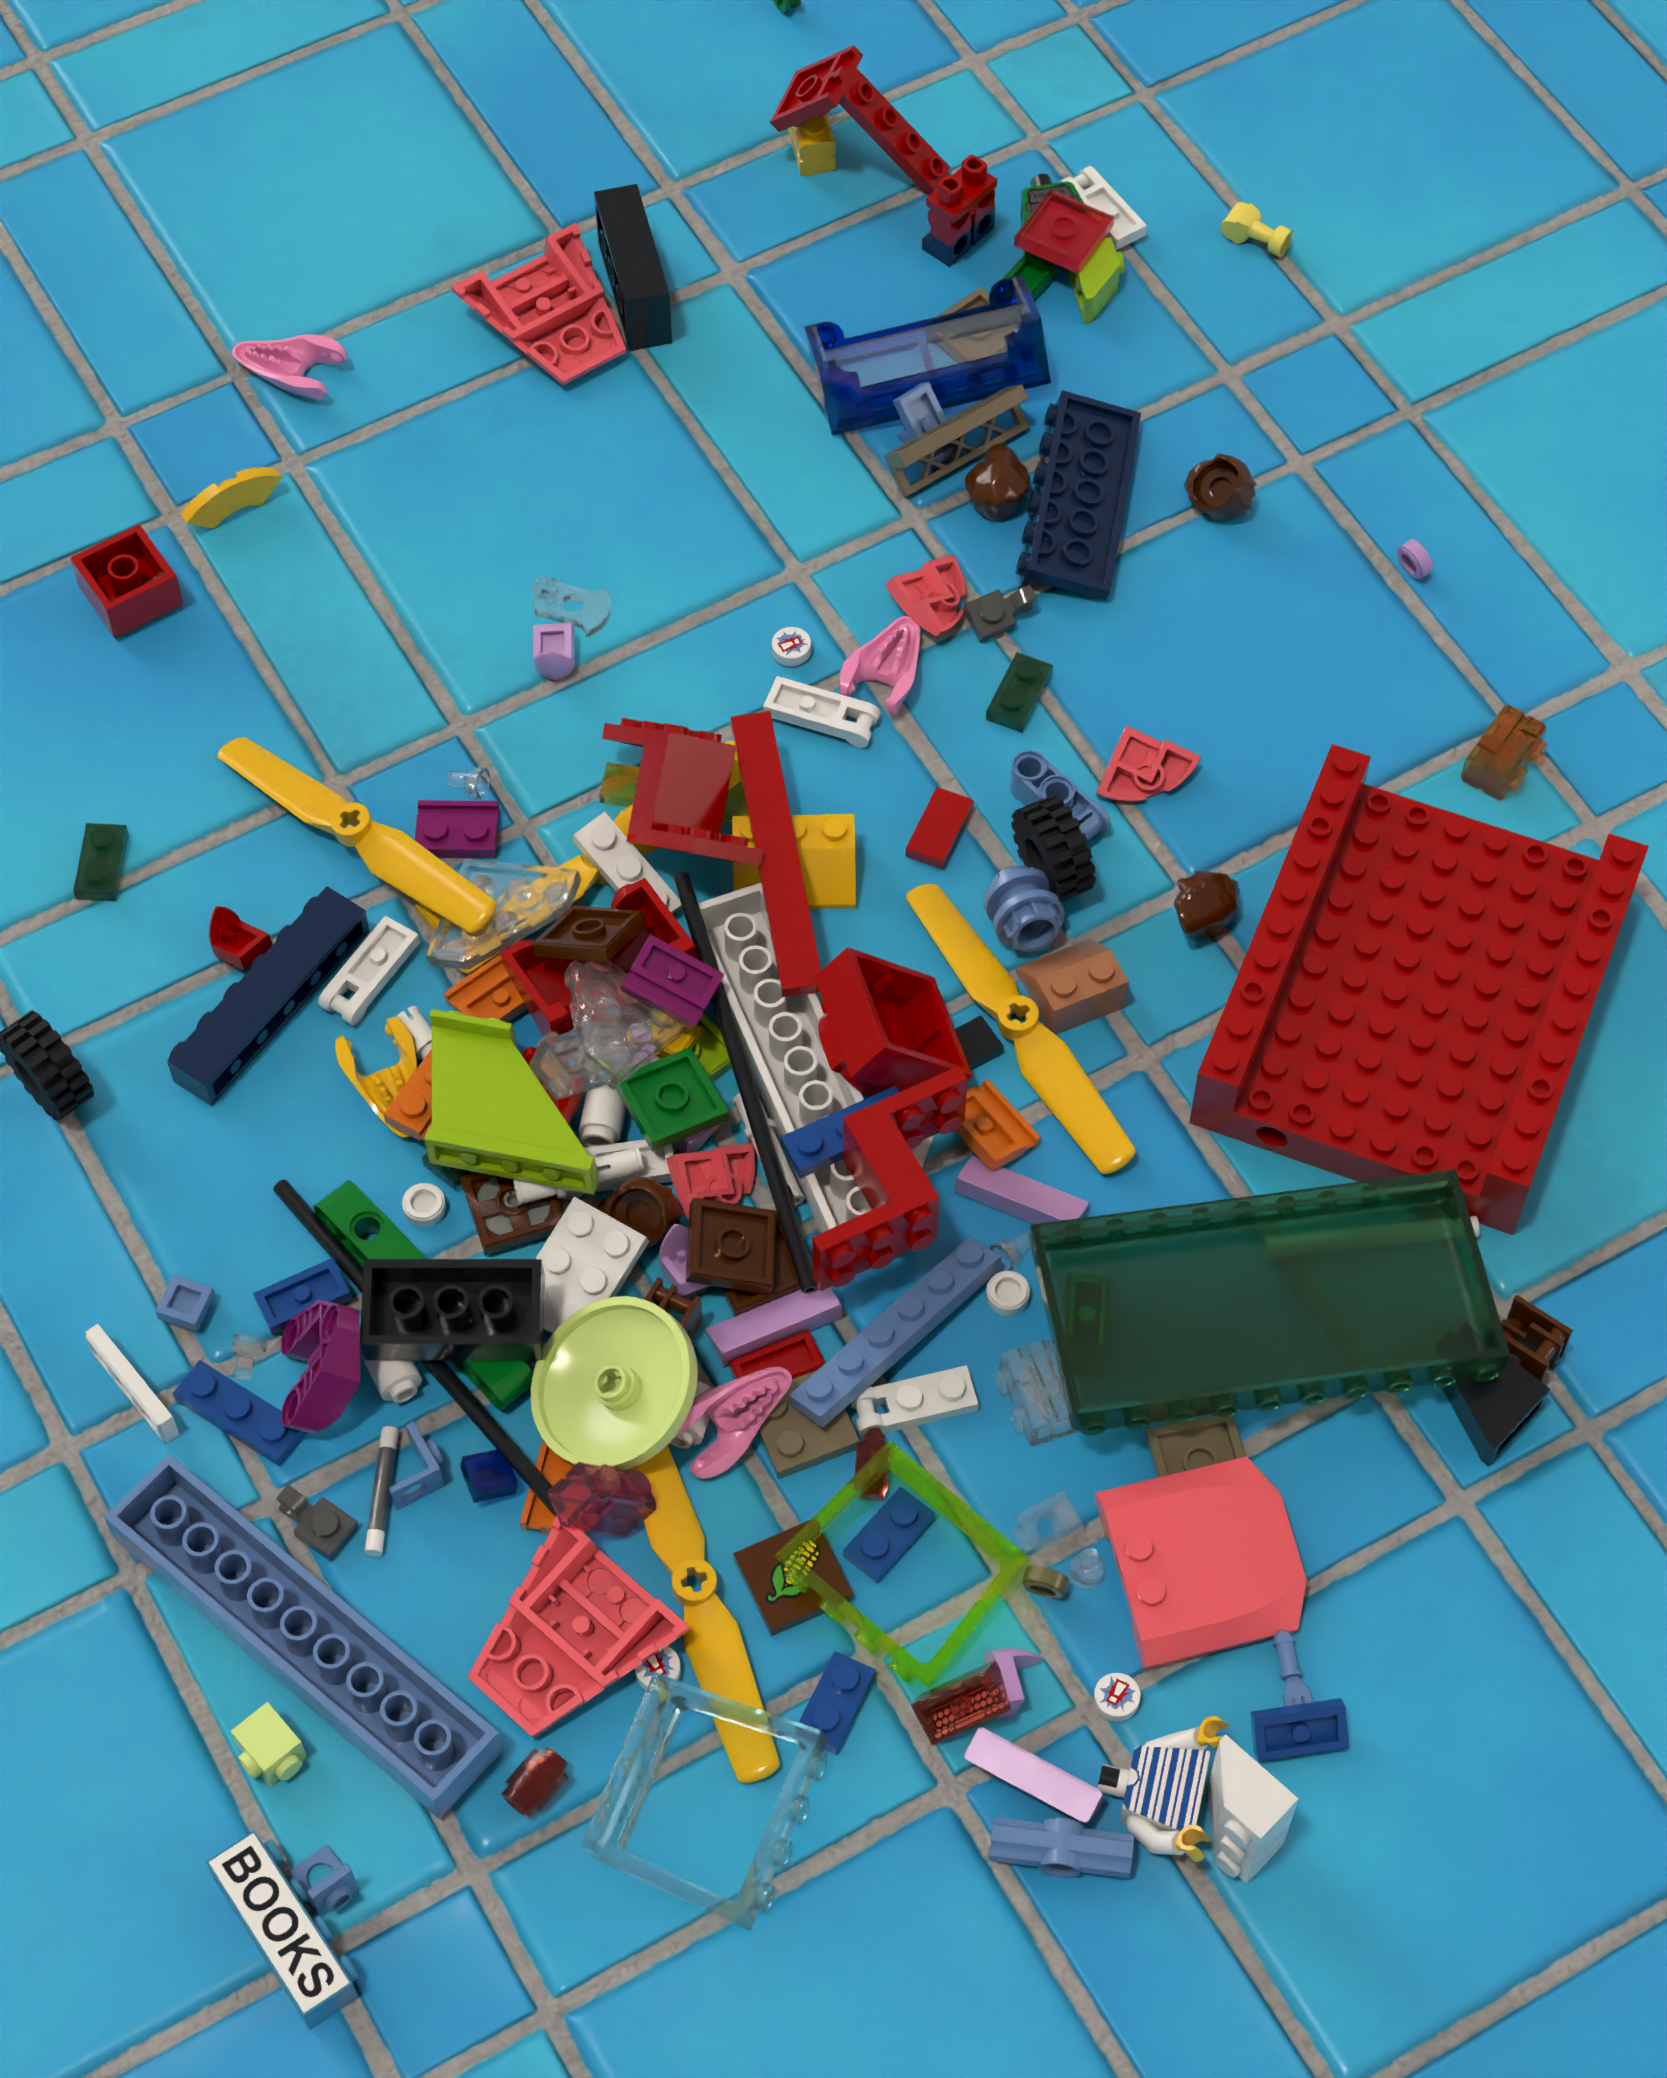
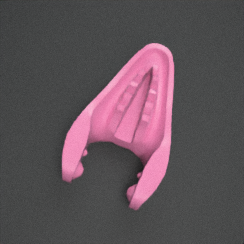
[232,334,348,400]
[840,616,920,714]
[676,1366,792,1479]

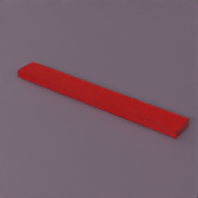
[731,711,821,997]

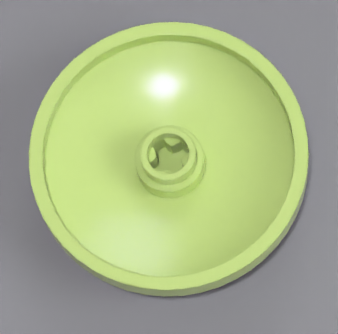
[530,1296,698,1473]

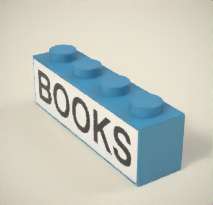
[206,1830,359,2030]

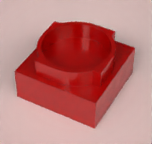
[814,947,973,1097]

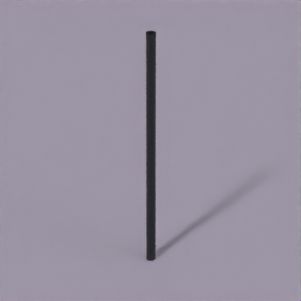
[673,872,818,1293]
[273,1180,569,1517]

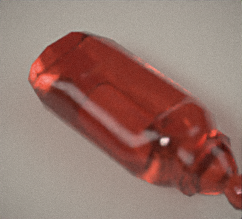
[853,1427,891,1501]

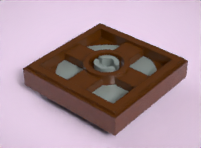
[460,1172,563,1256]

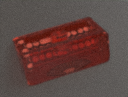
[911,1660,1011,1746]

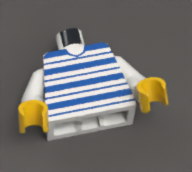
[1097,1716,1230,1862]

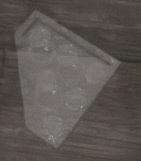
[426,859,582,970]
[564,960,687,1090]

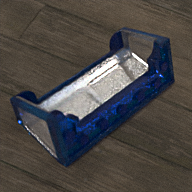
[804,275,1051,435]

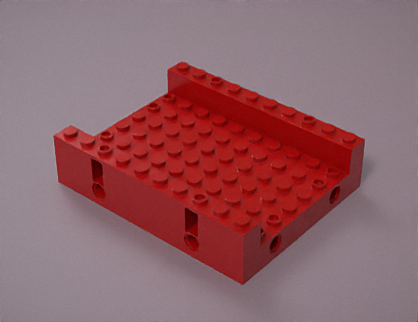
[1189,744,1649,1235]

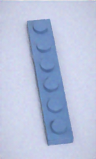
[789,1236,1003,1428]

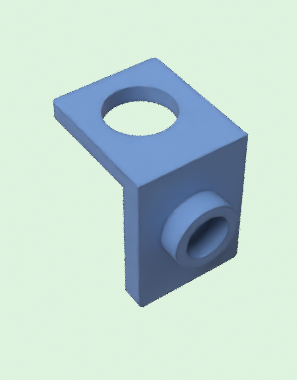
[389,1421,444,1510]
[289,1845,359,1917]

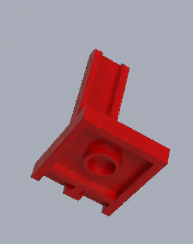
[769,45,951,195]

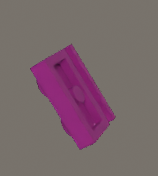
[415,800,500,859]
[620,934,724,1030]

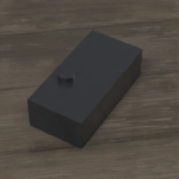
[594,184,672,351]
[360,1259,545,1360]

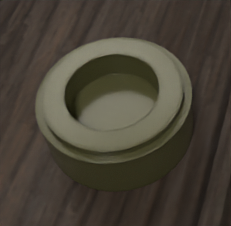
[1022,1565,1070,1599]

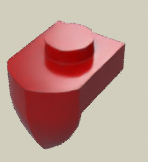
[209,906,273,970]

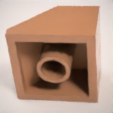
[1015,939,1129,1035]

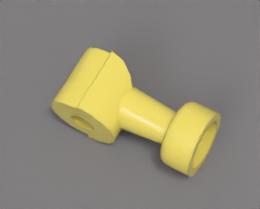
[1220,202,1293,257]

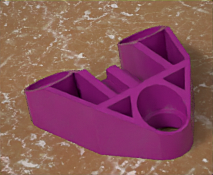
[281,1300,360,1433]

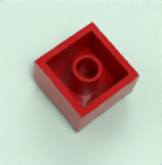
[70,524,183,639]

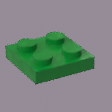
[614,1047,729,1152]

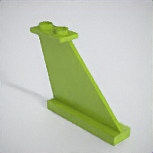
[424,1009,599,1195]

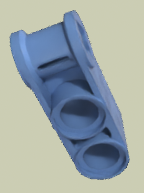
[1010,750,1111,846]

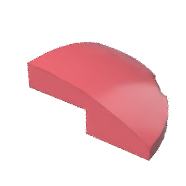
[885,555,967,637]
[1095,725,1201,802]
[666,1143,755,1220]

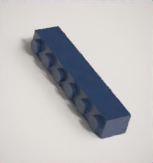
[167,886,370,1106]

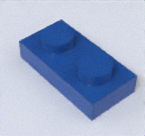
[253,1258,352,1336]
[843,1486,935,1584]
[795,1651,876,1755]
[1250,1698,1349,1762]

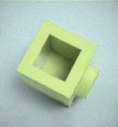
[231,1702,307,1787]

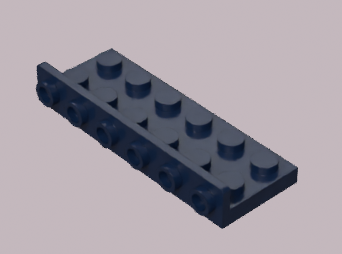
[1015,390,1141,601]

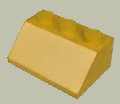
[732,814,856,910]

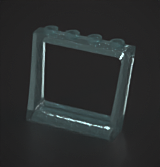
[581,1672,828,1931]

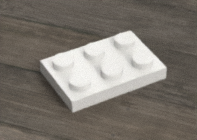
[536,1196,649,1335]

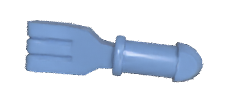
[1273,1629,1313,1706]

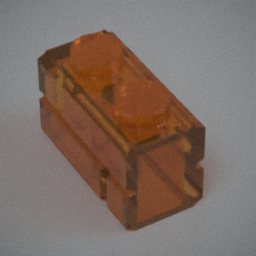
[1461,705,1548,801]

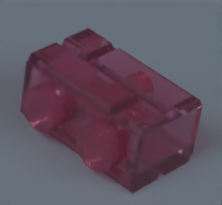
[548,1462,657,1537]

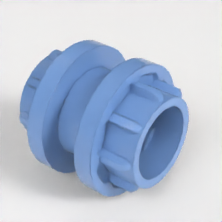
[983,865,1065,952]

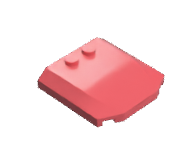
[1094,1456,1307,1671]

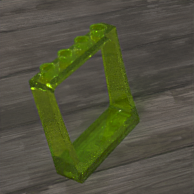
[775,1441,1030,1689]

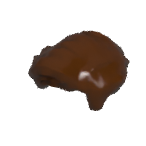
[965,444,1030,521]
[1184,454,1257,520]
[1174,871,1240,939]
[597,1176,683,1250]

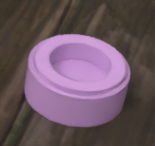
[1397,539,1433,579]

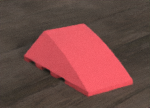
[451,223,626,386]
[467,1511,691,1738]

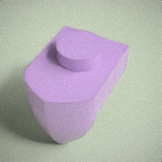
[533,623,575,681]
[659,1223,709,1296]
[983,1648,1042,1720]

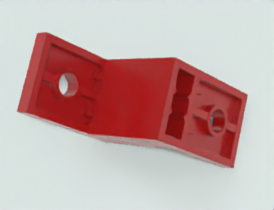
[602,718,763,866]
[812,1066,967,1291]

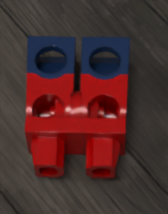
[922,155,997,267]

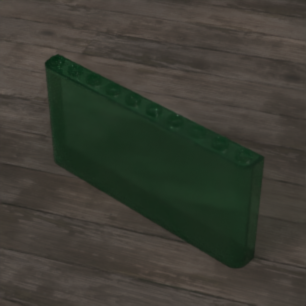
[1029,1169,1510,1436]

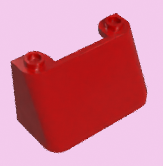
[500,878,697,1063]

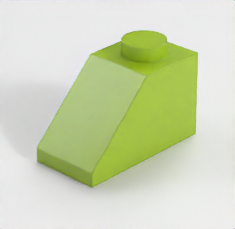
[1067,237,1125,324]

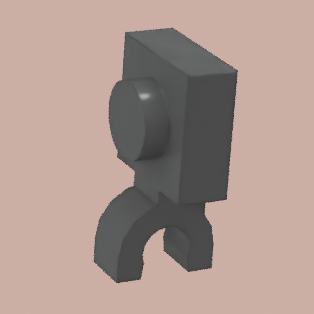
[962,585,1037,643]
[276,1484,358,1561]

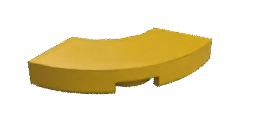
[180,467,282,529]

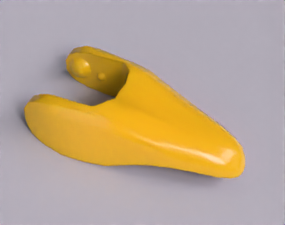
[335,1017,417,1138]

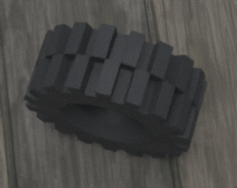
[1011,795,1096,902]
[0,1010,95,1121]

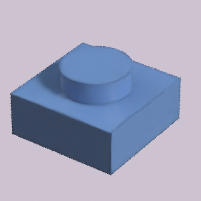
[155,1275,215,1332]

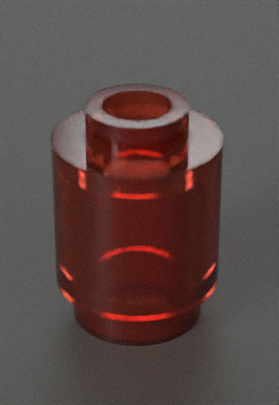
[501,1747,569,1819]

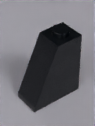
[1433,1324,1550,1466]

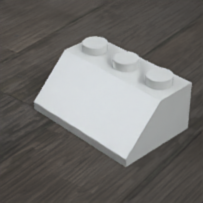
[1207,1734,1299,1884]

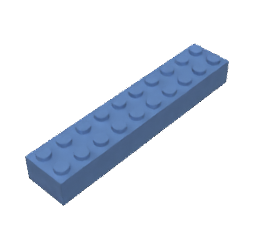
[104,1453,503,1819]

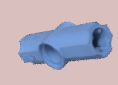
[989,1817,1134,1879]

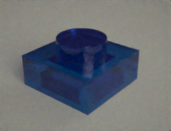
[460,1449,518,1503]

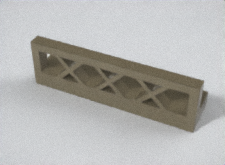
[884,385,1029,496]

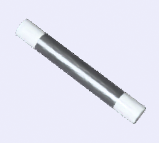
[364,1426,399,1557]

